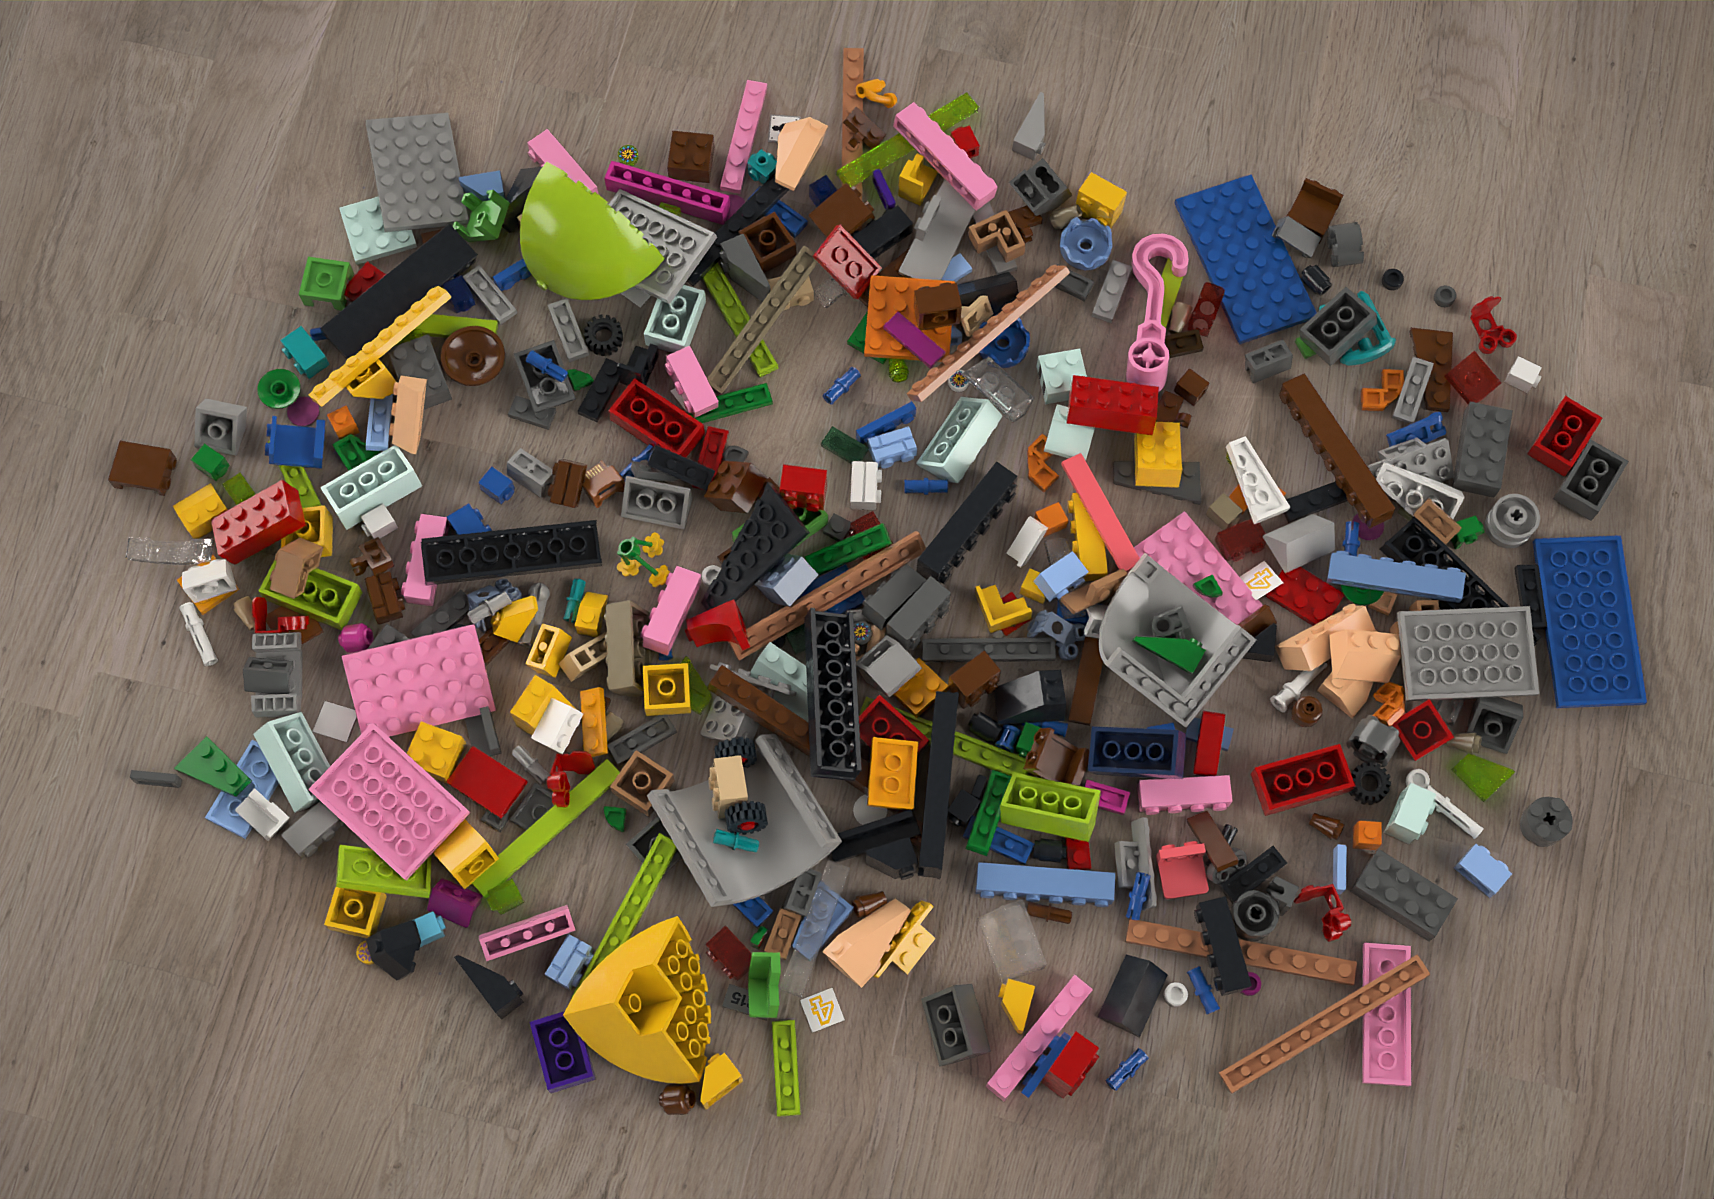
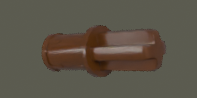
[1026,901,1072,924]

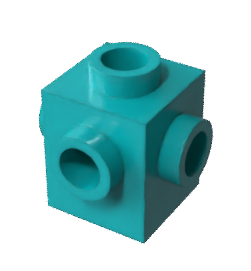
[747,149,777,184]

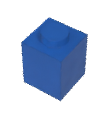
[478,467,515,505]

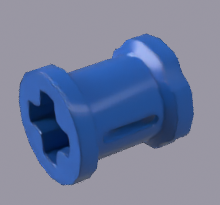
[995,724,1022,753]

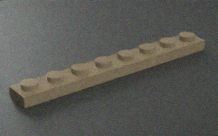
[707,246,818,395]

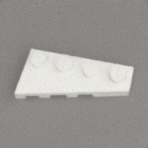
[1226,436,1290,525]

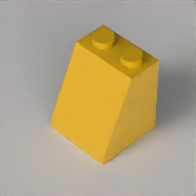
[510,675,577,735]
[433,819,499,890]

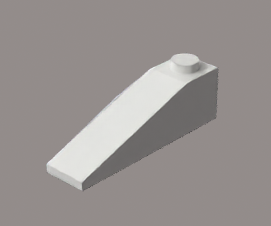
[1376,462,1464,519]

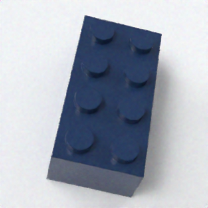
[1088,726,1186,779]

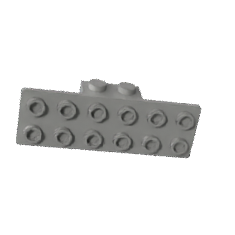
[899,179,975,280]

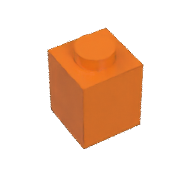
[327,405,360,440]
[1034,502,1068,538]
[1353,821,1382,850]

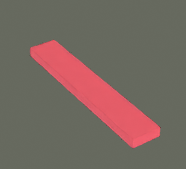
[1061,453,1140,572]

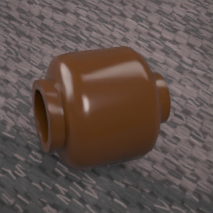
[1291,696,1323,728]
[659,1084,696,1115]

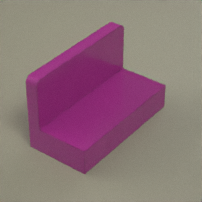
[427,878,483,928]

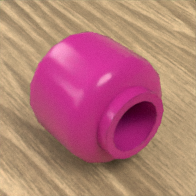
[338,623,374,653]

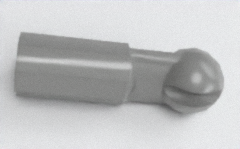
[518,583,550,648]

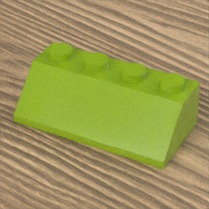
[1000,773,1101,842]

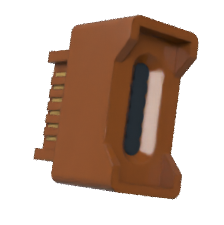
[582,460,625,508]

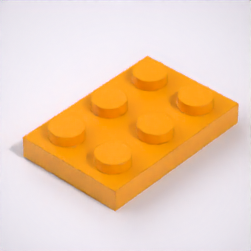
[867,737,918,810]

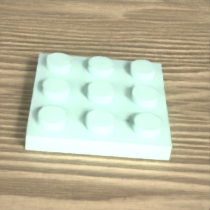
[339,197,417,265]

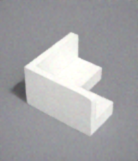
[235,789,290,841]

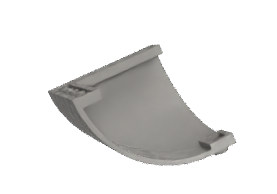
[1099,553,1256,727]

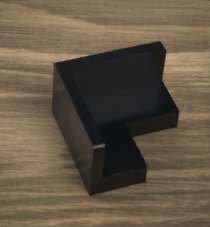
[617,344,659,386]

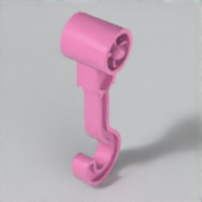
[1126,234,1189,392]

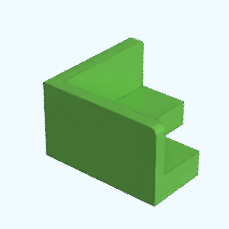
[748,952,781,1018]

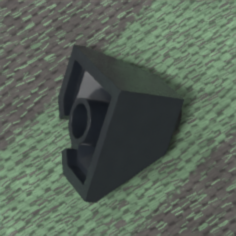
[366,920,421,981]

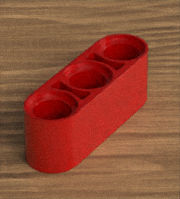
[1193,710,1226,776]

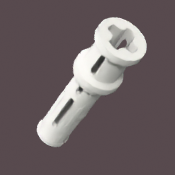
[1270,662,1327,712]

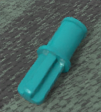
[563,579,586,623]
[713,829,759,852]

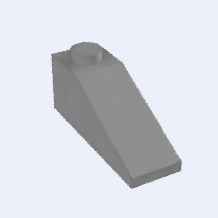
[1012,92,1046,160]

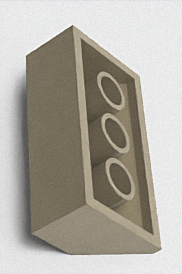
[604,600,651,697]

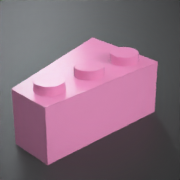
[664,345,718,418]

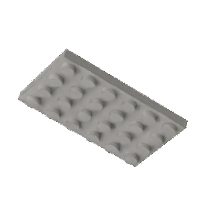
[366,113,469,232]
[608,189,717,304]
[1397,606,1539,701]

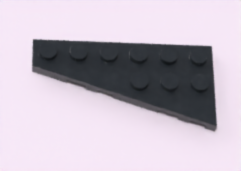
[701,482,810,611]

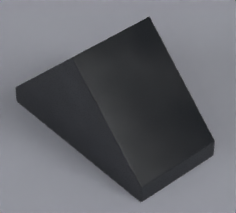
[1242,623,1277,662]

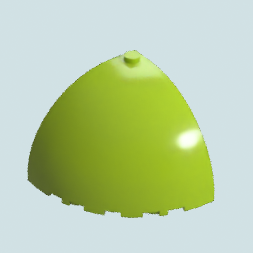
[520,162,665,300]

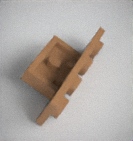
[1060,569,1128,614]

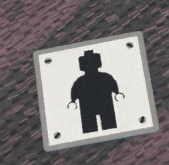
[768,114,801,142]

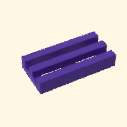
[872,169,896,210]

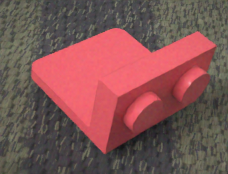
[1156,841,1209,899]

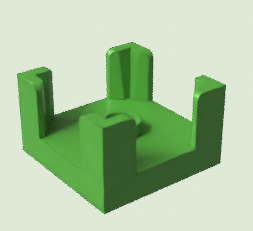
[453,190,510,242]
[299,257,354,311]

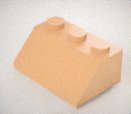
[389,376,427,454]
[1329,629,1401,683]

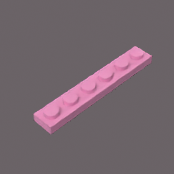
[720,80,767,194]

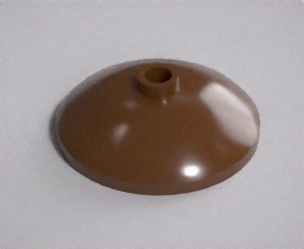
[441,326,505,386]

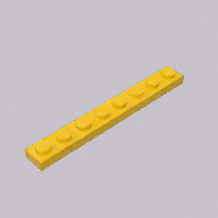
[308,286,451,407]

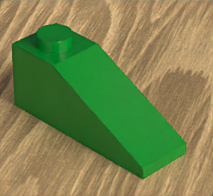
[1132,636,1206,674]

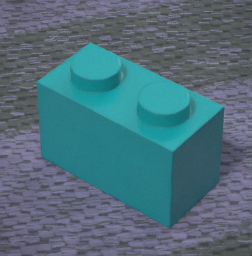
[280,326,330,379]

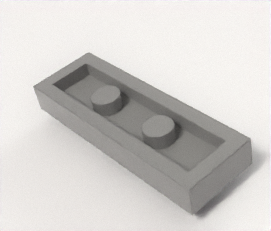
[1092,260,1132,323]
[462,265,517,325]
[547,298,589,362]
[1392,357,1434,424]

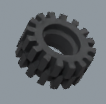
[584,314,623,356]
[1349,762,1391,805]

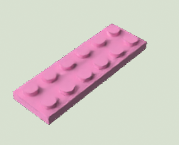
[1362,943,1411,1087]

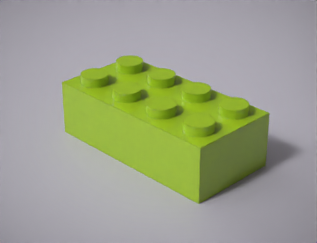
[258,560,363,631]

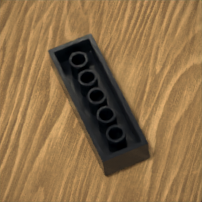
[916,461,1018,584]

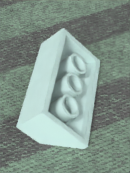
[916,397,1002,483]
[320,445,422,530]
[750,642,808,722]
[253,712,330,813]

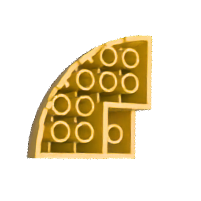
[563,916,711,1084]

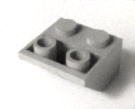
[856,636,922,697]

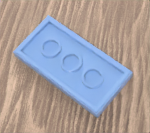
[205,740,279,839]

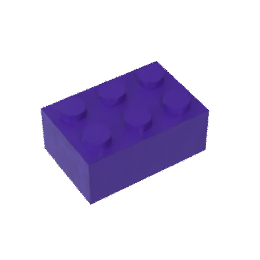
[529,1011,596,1093]

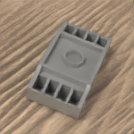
[251,632,303,718]

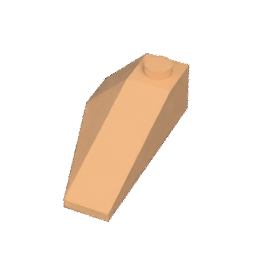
[775,117,828,191]
[1317,630,1378,719]
[822,898,911,988]

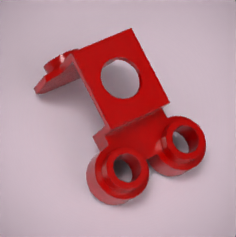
[1470,296,1517,354]
[252,597,310,633]
[547,751,595,807]
[1294,884,1351,942]

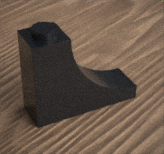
[502,166,543,233]

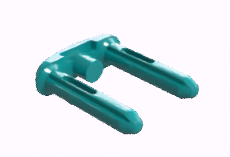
[1319,291,1396,366]

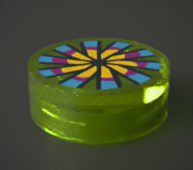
[618,145,639,166]

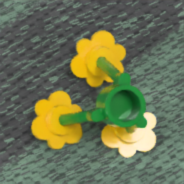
[617,532,670,588]

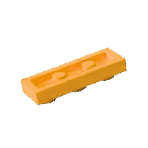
[580,687,608,757]

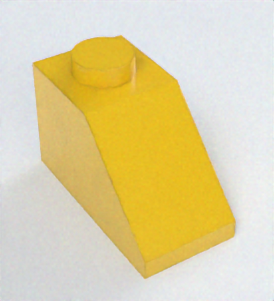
[575,592,608,637]
[491,596,538,643]
[998,978,1035,1034]

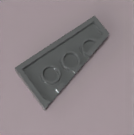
[1113,461,1201,505]

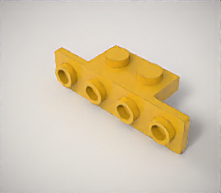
[872,900,935,979]

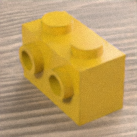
[525,623,572,678]

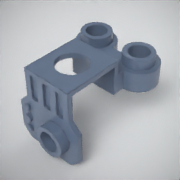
[467,579,522,633]
[1027,610,1086,661]

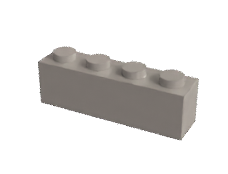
[281,801,347,859]

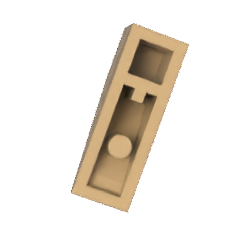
[559,632,608,682]

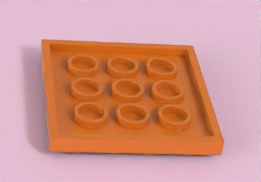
[864,275,955,362]

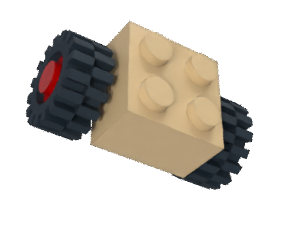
[708,737,768,835]

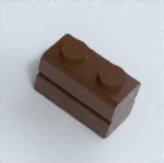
[548,459,587,508]
[364,572,406,625]

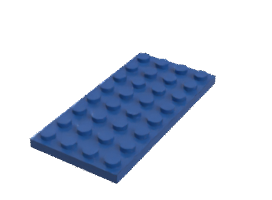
[1175,174,1317,345]
[1533,535,1647,708]

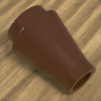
[1309,813,1345,840]
[852,891,887,918]

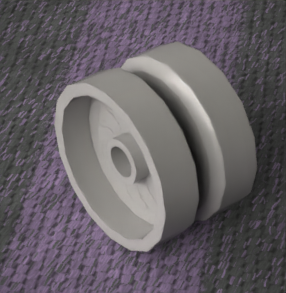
[1484,494,1540,549]

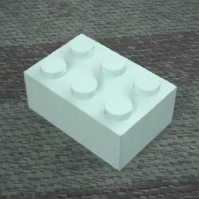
[644,285,706,353]

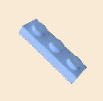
[366,394,393,451]

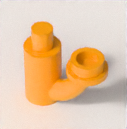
[856,79,897,108]

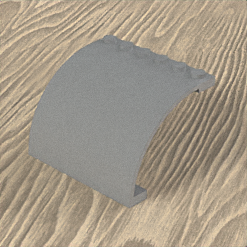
[647,734,842,907]

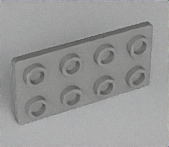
[1368,438,1454,500]

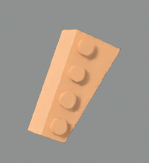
[1275,604,1375,671]

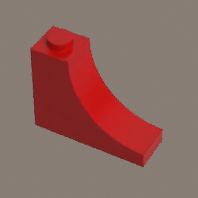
[685,599,750,651]

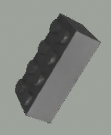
[1452,402,1513,498]
[1350,849,1458,941]

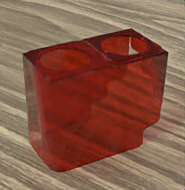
[1187,282,1225,337]

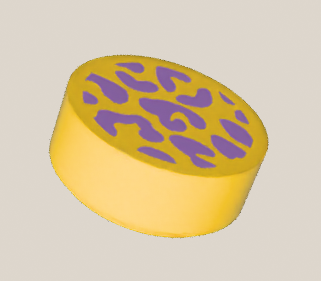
[356,941,374,965]

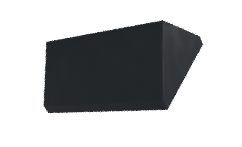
[957,272,1019,325]
[1098,954,1168,1038]

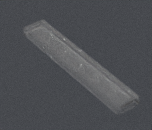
[780,860,850,998]

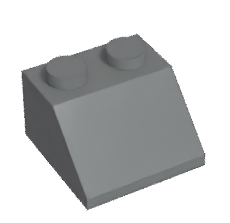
[194,399,247,456]

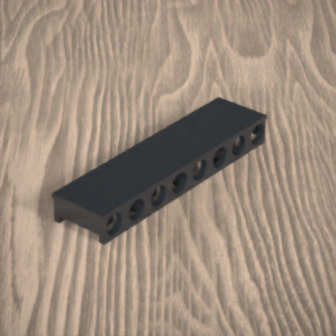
[320,224,478,360]
[1379,516,1542,646]
[421,520,602,586]
[804,608,861,781]
[918,691,959,879]

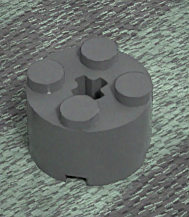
[1327,222,1364,267]
[1347,715,1400,767]
[1520,797,1573,847]
[1230,890,1280,941]

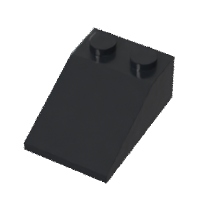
[994,670,1066,724]
[454,955,524,1020]

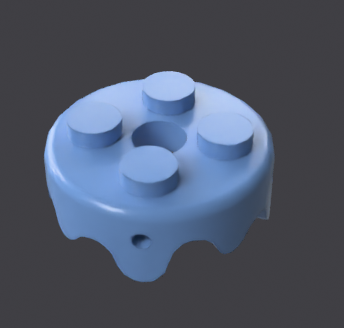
[1060,217,1112,270]

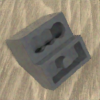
[1009,158,1072,216]

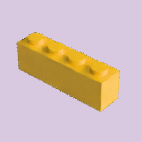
[1067,492,1108,581]

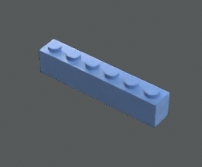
[1326,551,1466,603]
[975,862,1115,907]

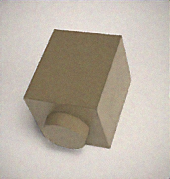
[1206,493,1243,532]

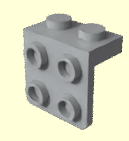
[701,696,760,742]

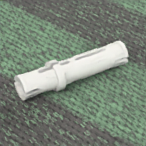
[179,602,218,666]
[1426,785,1484,839]

